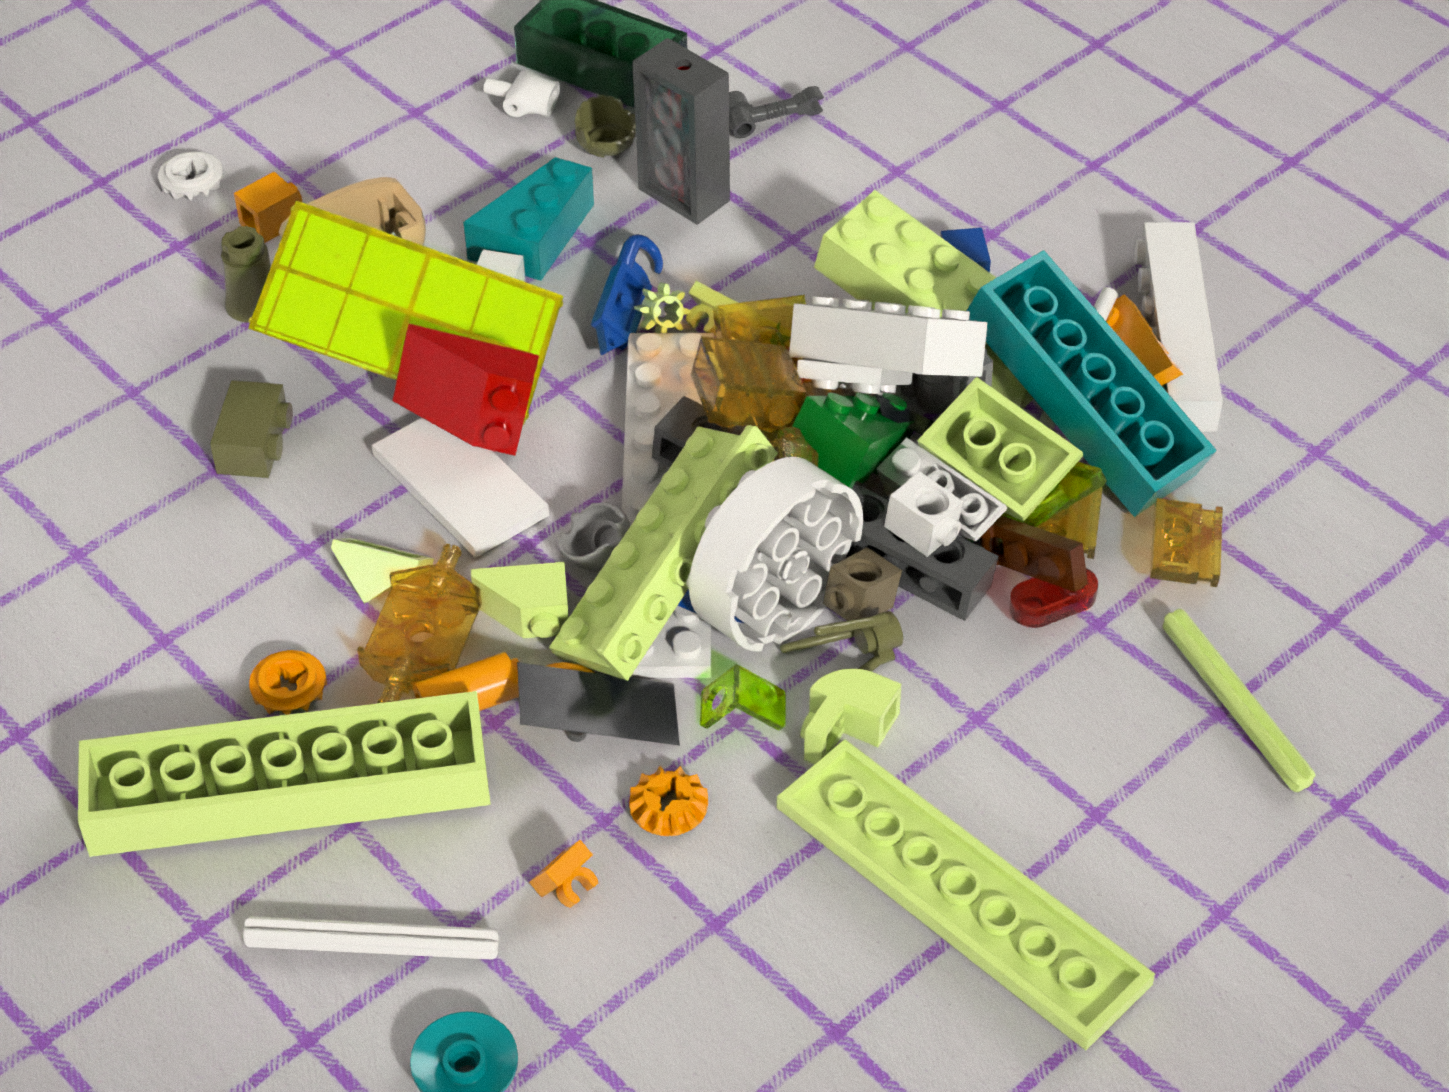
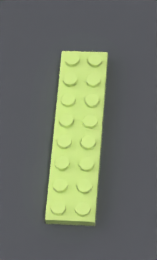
[777,739,1155,1051]

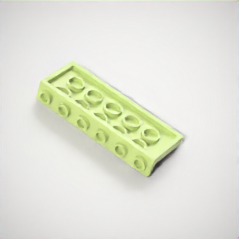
[549,425,778,681]

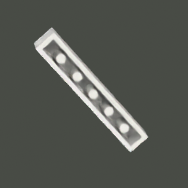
[1134,222,1223,432]

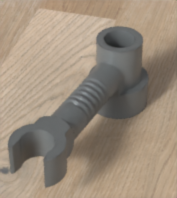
[729,86,824,138]

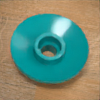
[410,1011,518,1092]

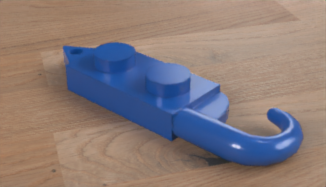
[590,234,663,355]

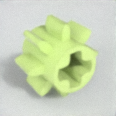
[634,282,691,333]

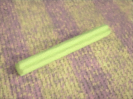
[1162,609,1315,792]

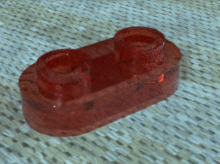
[1009,568,1098,628]

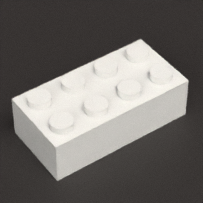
[789,296,987,377]

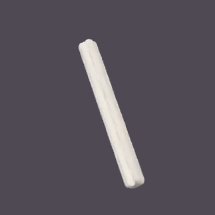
[243,916,500,960]

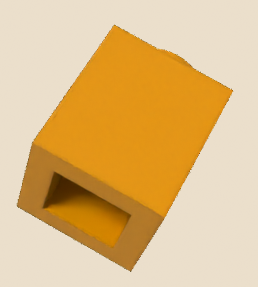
[234,172,302,243]

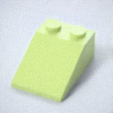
[917,377,1083,522]

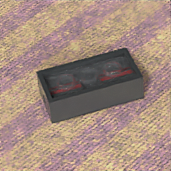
[633,38,730,225]

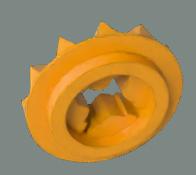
[249,650,327,715]
[629,766,708,836]

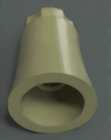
[221,226,272,323]

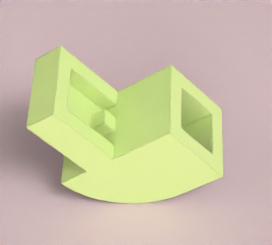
[800,669,902,764]

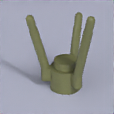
[780,611,903,672]

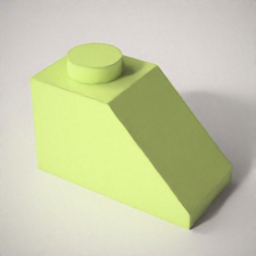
[471,562,569,638]

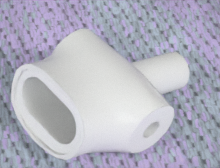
[484,70,560,117]

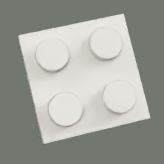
[797,359,912,394]

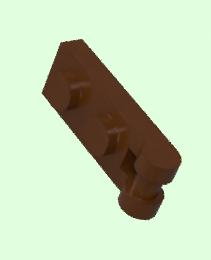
[979,515,1088,592]

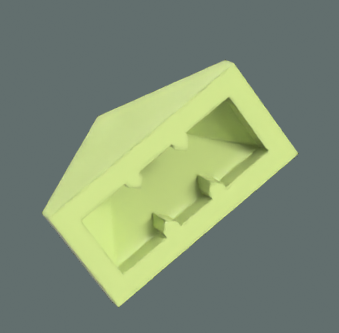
[331,538,434,604]

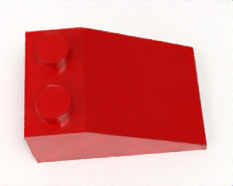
[393,324,539,456]

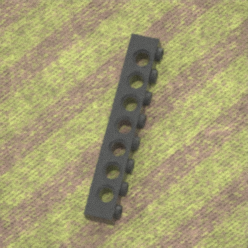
[652,396,999,621]

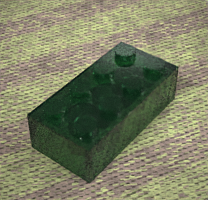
[514,0,688,108]

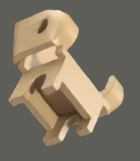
[278,177,426,259]

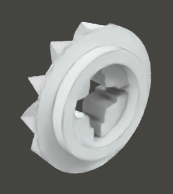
[158,151,224,201]

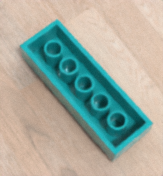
[966,250,1217,517]

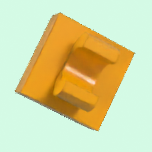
[529,840,598,908]

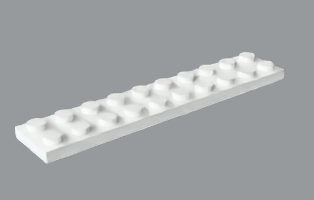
[622,333,714,678]

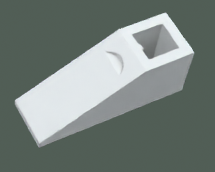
[876,437,1007,541]

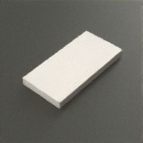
[372,418,549,558]

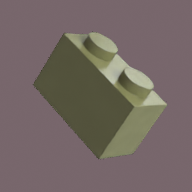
[210,380,293,478]

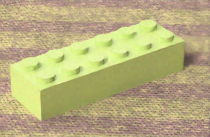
[814,190,1034,409]

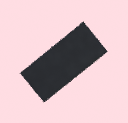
[517,662,680,746]

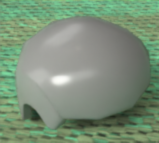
[557,502,630,570]

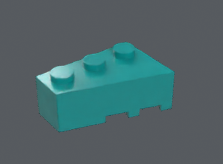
[463,157,594,281]

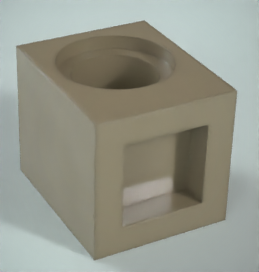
[822,547,902,620]

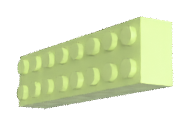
[78,691,491,857]

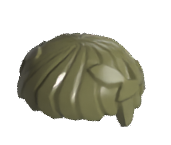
[574,95,636,158]

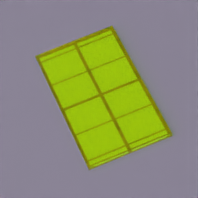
[248,201,564,425]

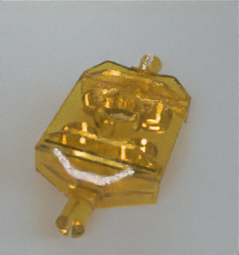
[357,544,482,703]

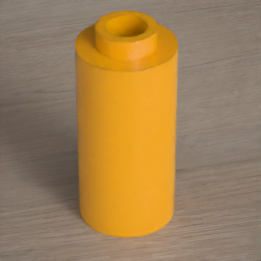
[413,652,520,711]

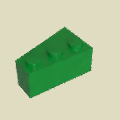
[784,393,915,489]

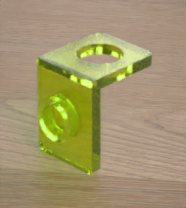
[700,664,786,731]

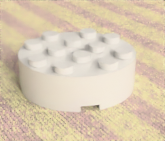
[686,457,863,651]

